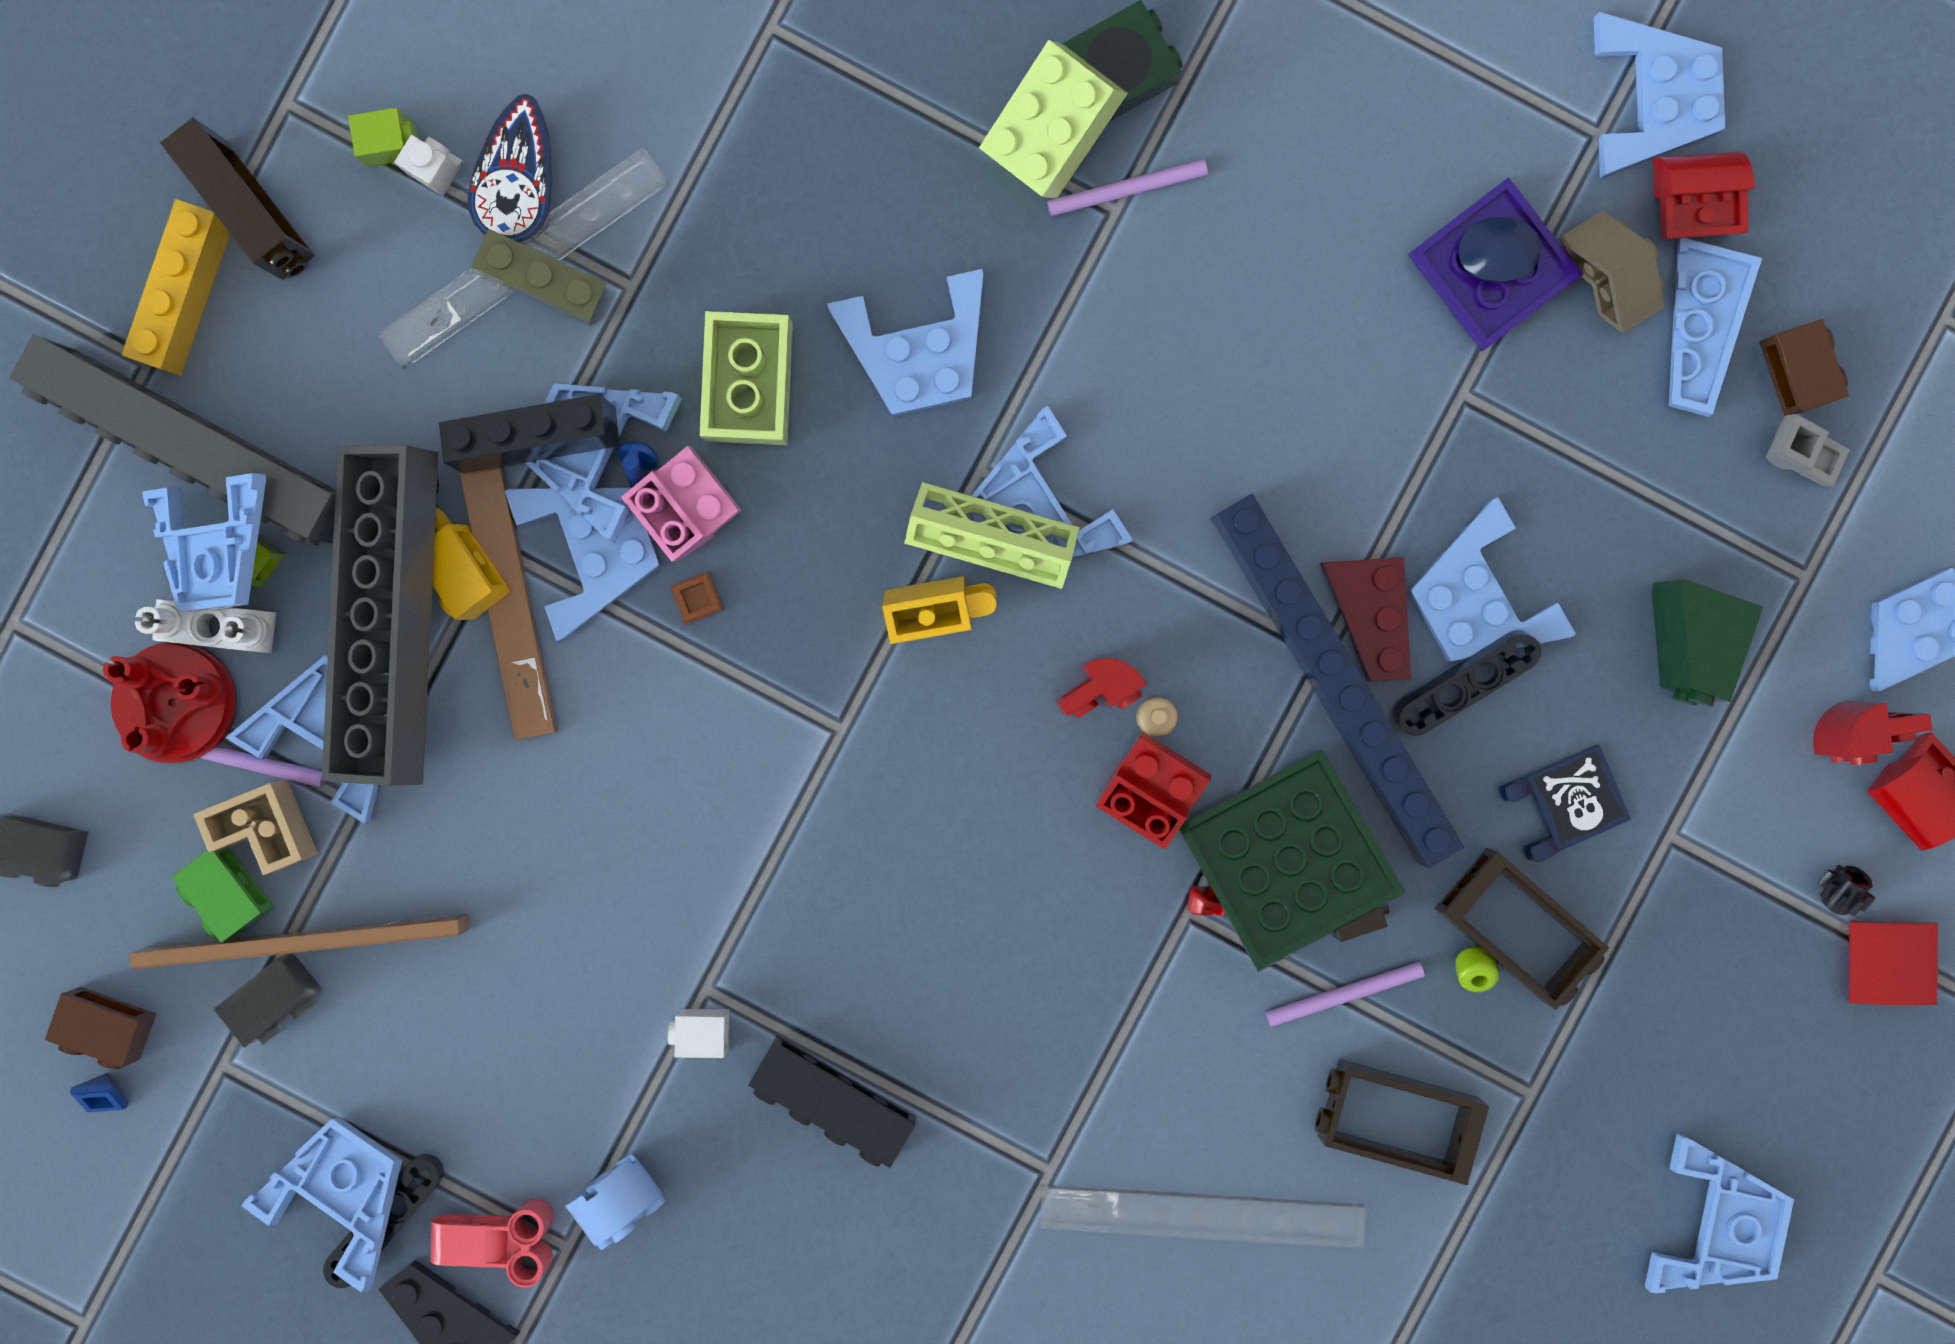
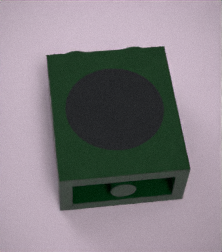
[1063,0,1183,122]

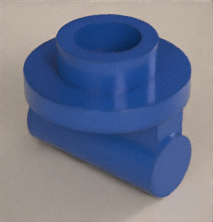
[617,441,659,487]

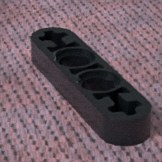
[1394,630,1542,736]
[323,1154,444,1288]

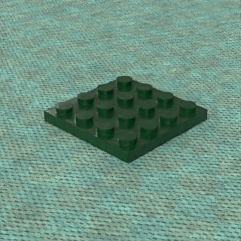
[1179,749,1406,972]

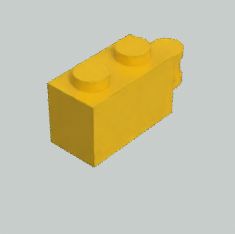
[432,507,511,620]
[882,576,997,644]

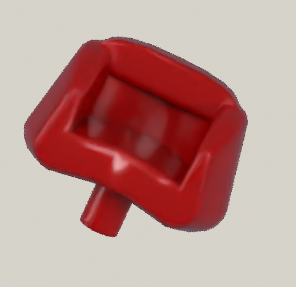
[1187,886,1225,916]

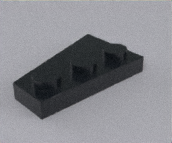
[378,1260,521,1344]

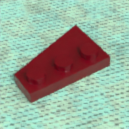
[1320,557,1411,682]

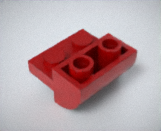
[1653,151,1755,240]
[1055,658,1147,718]
[1813,701,1933,765]
[1096,731,1212,849]
[1867,732,1955,851]

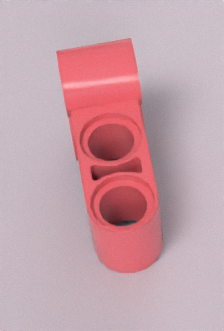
[430,1198,554,1288]

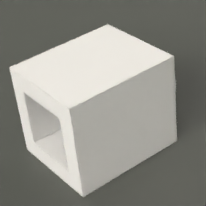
[668,1009,730,1058]

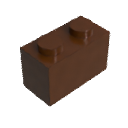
[1759,319,1849,416]
[45,987,156,1069]

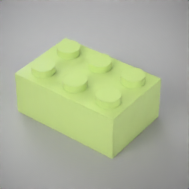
[979,40,1128,198]
[700,311,793,446]

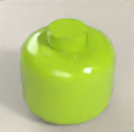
[1455,946,1499,992]

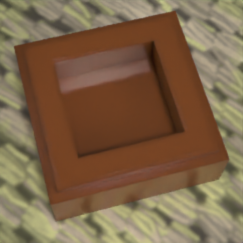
[670,572,724,624]

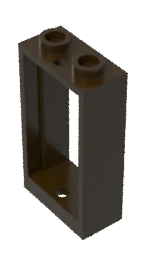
[160,117,315,280]
[1434,848,1609,1010]
[1315,1059,1489,1185]

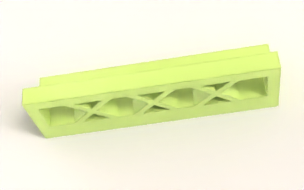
[904,482,1080,589]

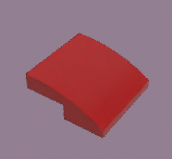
[1848,920,1938,1005]

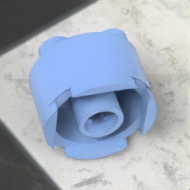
[565,1153,666,1250]

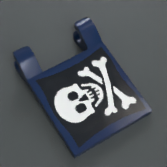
[1499,745,1631,862]

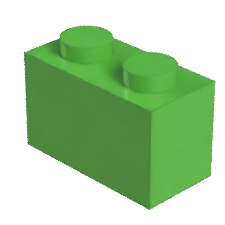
[171,848,275,943]

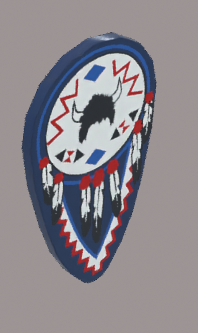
[468,94,552,243]

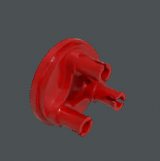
[103,642,237,764]

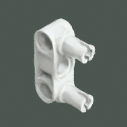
[135,599,277,653]

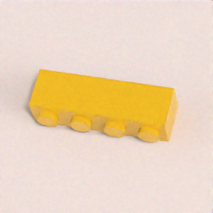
[121,199,230,376]

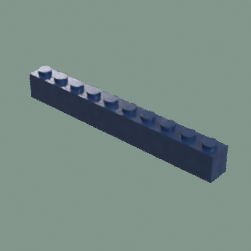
[1211,493,1464,868]

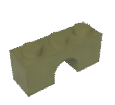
[472,228,606,325]

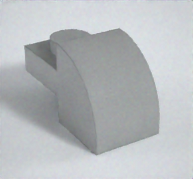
[1766,414,1850,487]

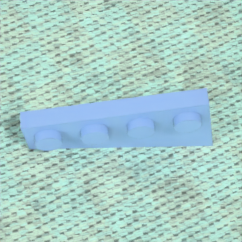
[1669,238,1762,417]

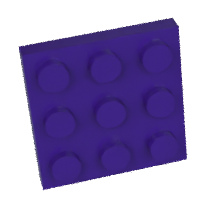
[1408,177,1583,352]

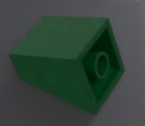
[1651,579,1763,707]

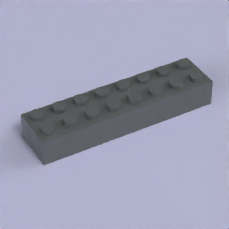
[9,334,336,546]
[322,445,439,786]

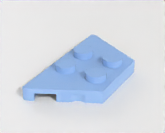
[1869,568,1955,692]

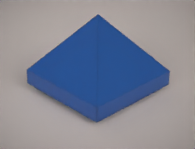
[70,1073,128,1113]

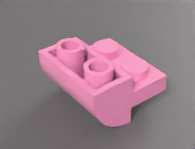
[621,446,742,562]

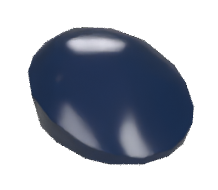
[1458,217,1541,283]

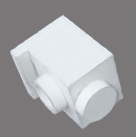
[394,135,464,196]

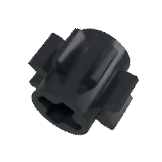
[1818,865,1875,916]

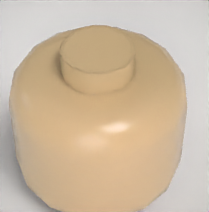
[1136,697,1178,737]

